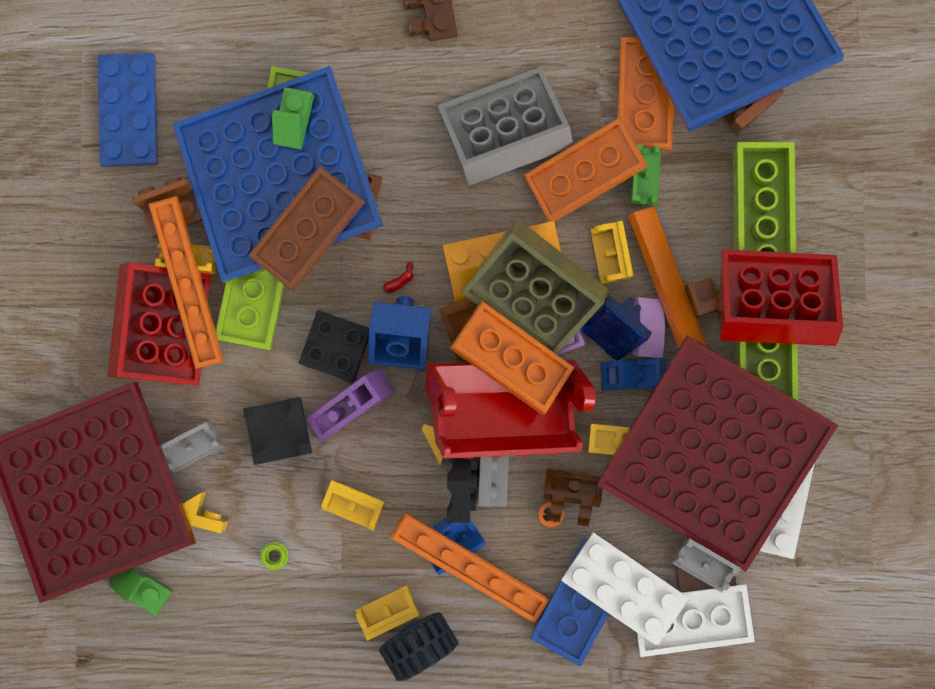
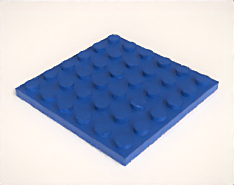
[617,0,844,132]
[173,66,384,283]

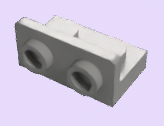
[478,455,509,507]

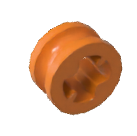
[538,502,564,528]

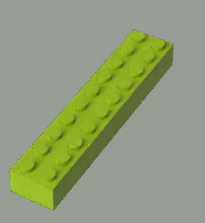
[732,142,798,400]

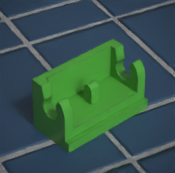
[629,144,661,207]

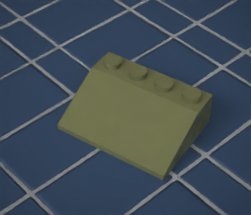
[461,219,608,354]

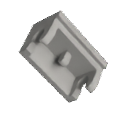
[161,422,224,473]
[672,538,741,592]

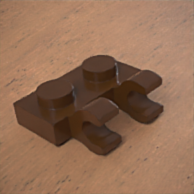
[403,0,457,41]
[543,469,603,527]

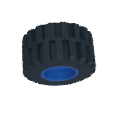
[379,612,459,681]

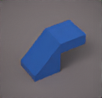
[600,358,666,391]

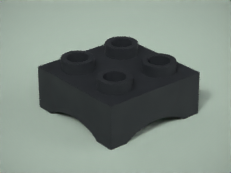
[299,310,369,383]
[243,397,312,465]
[447,457,477,523]

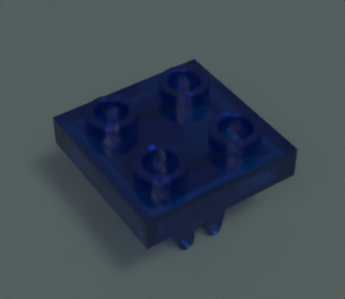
[581,295,652,361]

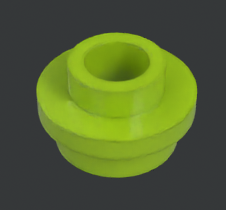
[260,542,289,570]

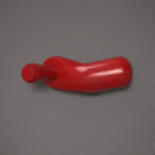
[383,262,414,293]

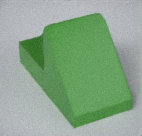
[272,87,314,150]
[109,567,173,616]

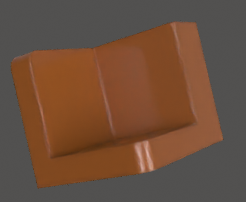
[685,278,719,318]

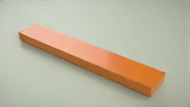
[149,196,224,369]
[628,207,707,349]
[390,512,550,624]

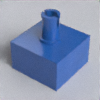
[369,295,431,370]

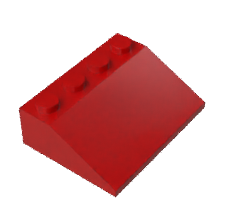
[719,249,844,346]
[107,263,211,386]

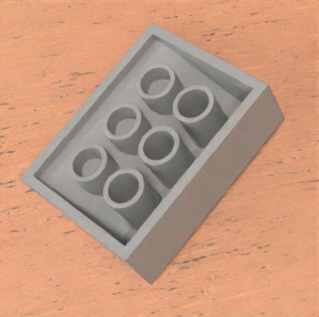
[437,67,573,186]

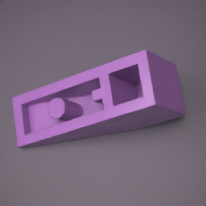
[306,368,396,442]

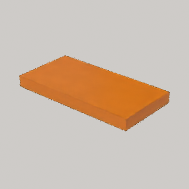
[617,37,674,151]
[524,117,649,222]
[449,301,575,415]

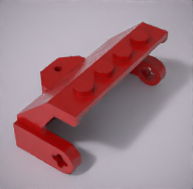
[424,360,596,459]

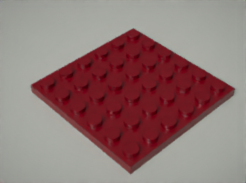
[597,335,838,572]
[0,382,196,603]

